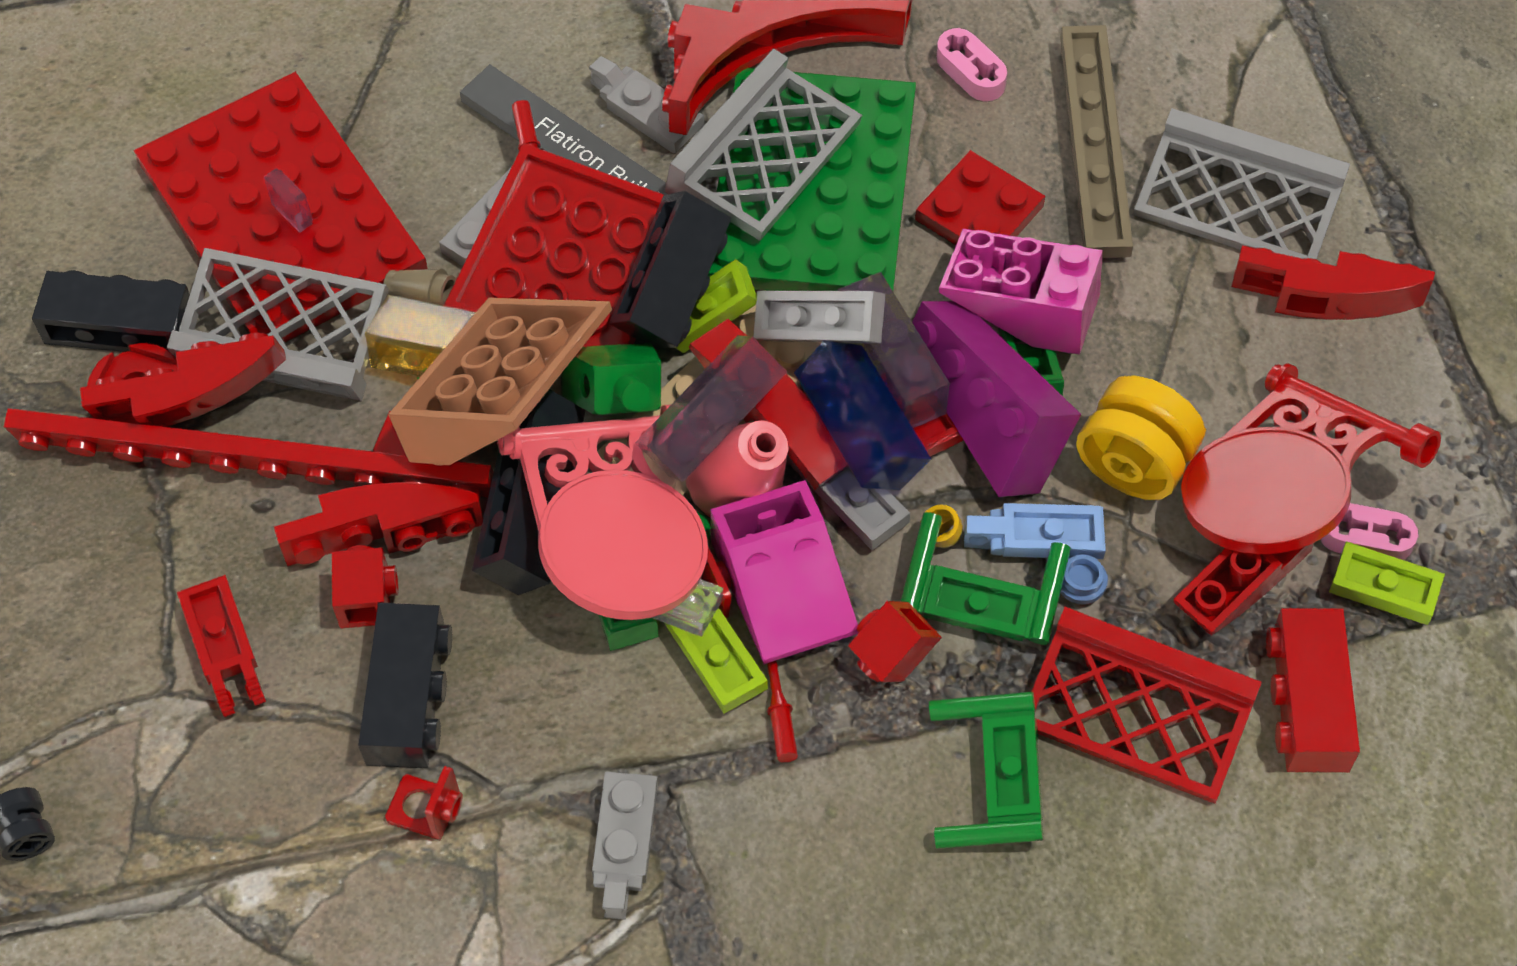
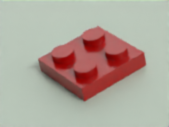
[915,150,1045,245]

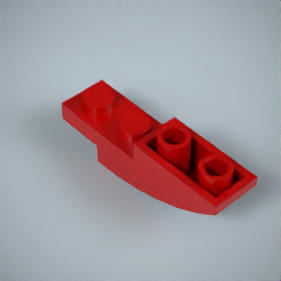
[1231,245,1435,320]
[80,333,286,427]
[274,482,483,567]
[1173,542,1315,636]

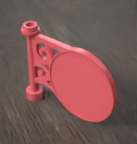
[498,403,708,620]

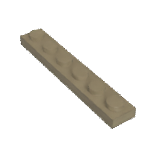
[1060,25,1133,258]

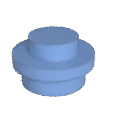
[1061,554,1108,604]

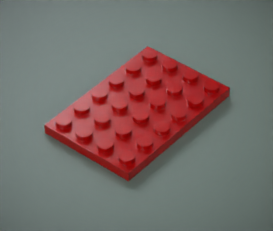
[133,71,428,342]

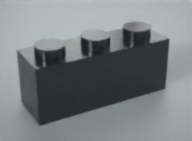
[608,191,732,349]
[32,270,190,352]
[358,603,452,768]

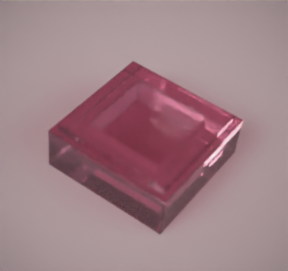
[263,168,313,233]

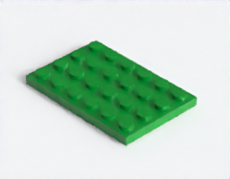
[708,68,916,302]

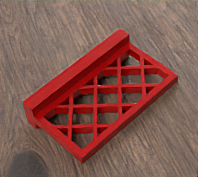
[1031,607,1262,804]

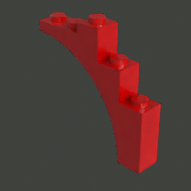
[662,0,913,135]

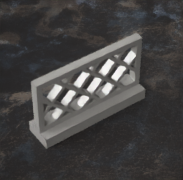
[665,48,862,241]
[1133,108,1350,260]
[167,248,389,401]

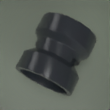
[0,787,55,861]

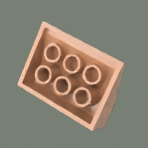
[388,298,612,465]

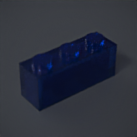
[794,340,931,490]

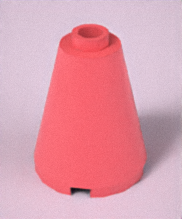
[686,421,788,518]

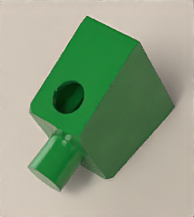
[561,342,661,415]

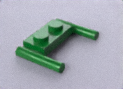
[901,512,1071,645]
[929,692,1044,849]

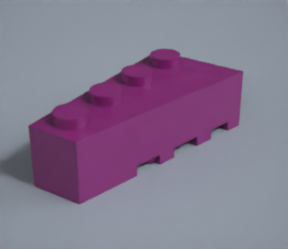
[903,301,1081,497]

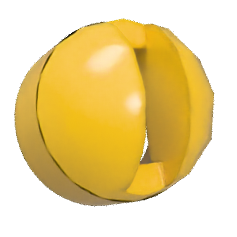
[920,505,963,548]

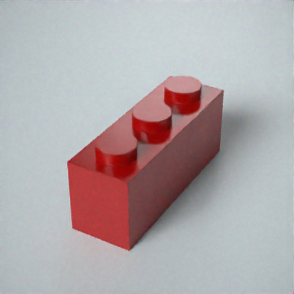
[1266,608,1360,773]

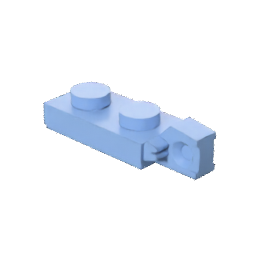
[964,503,1106,559]

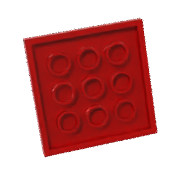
[444,143,664,347]

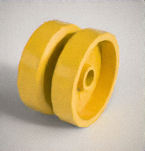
[1076,375,1206,500]

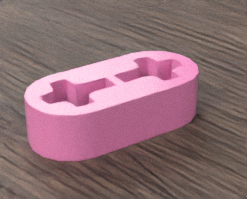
[936,28,1007,101]
[1320,503,1418,560]

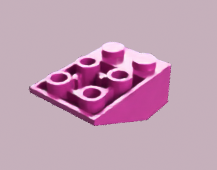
[939,229,1103,355]
[710,480,859,664]

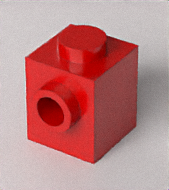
[331,545,399,629]
[848,601,942,682]

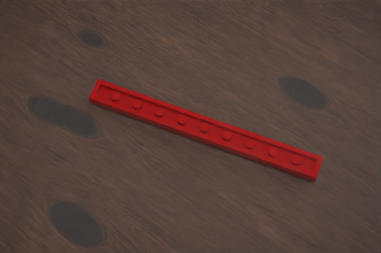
[3,408,494,501]

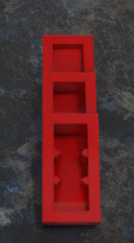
[688,319,858,490]

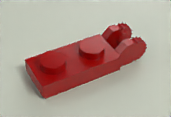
[177,575,266,717]

